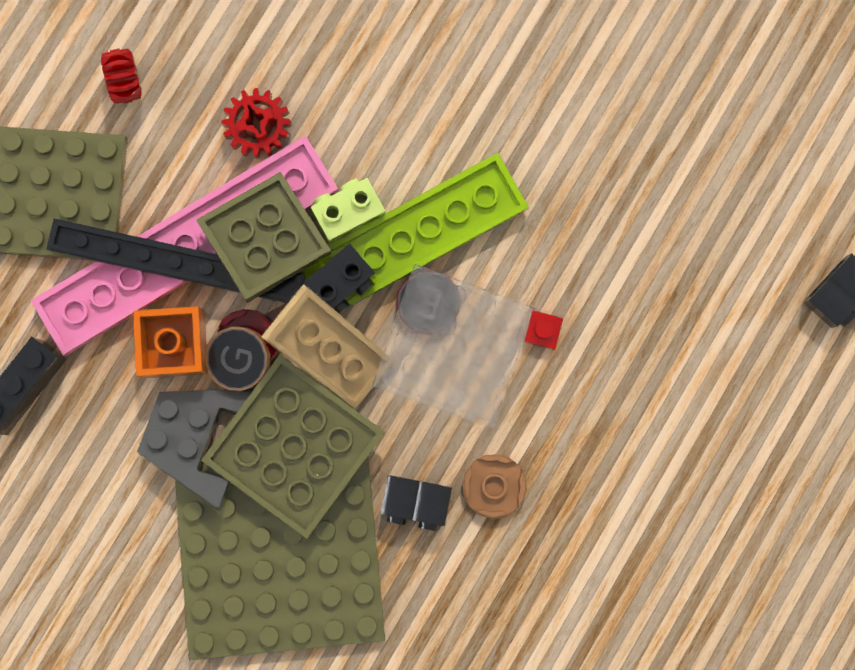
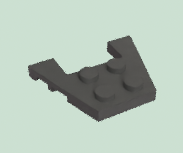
[137,388,255,511]

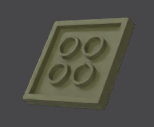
[196,172,331,303]

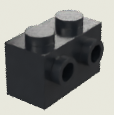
[300,243,376,315]

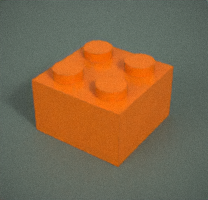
[133,306,208,379]

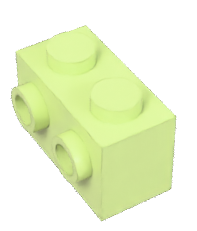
[310,178,386,245]

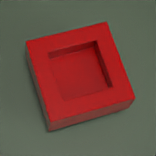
[524,310,563,350]

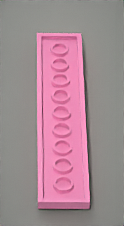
[31,136,339,356]

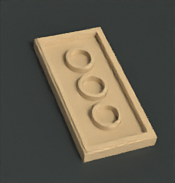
[261,285,395,410]

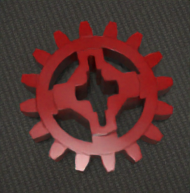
[221,88,292,159]

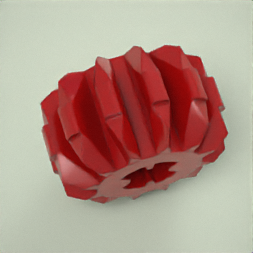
[101,48,142,104]

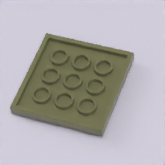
[0,126,128,260]
[201,355,386,539]

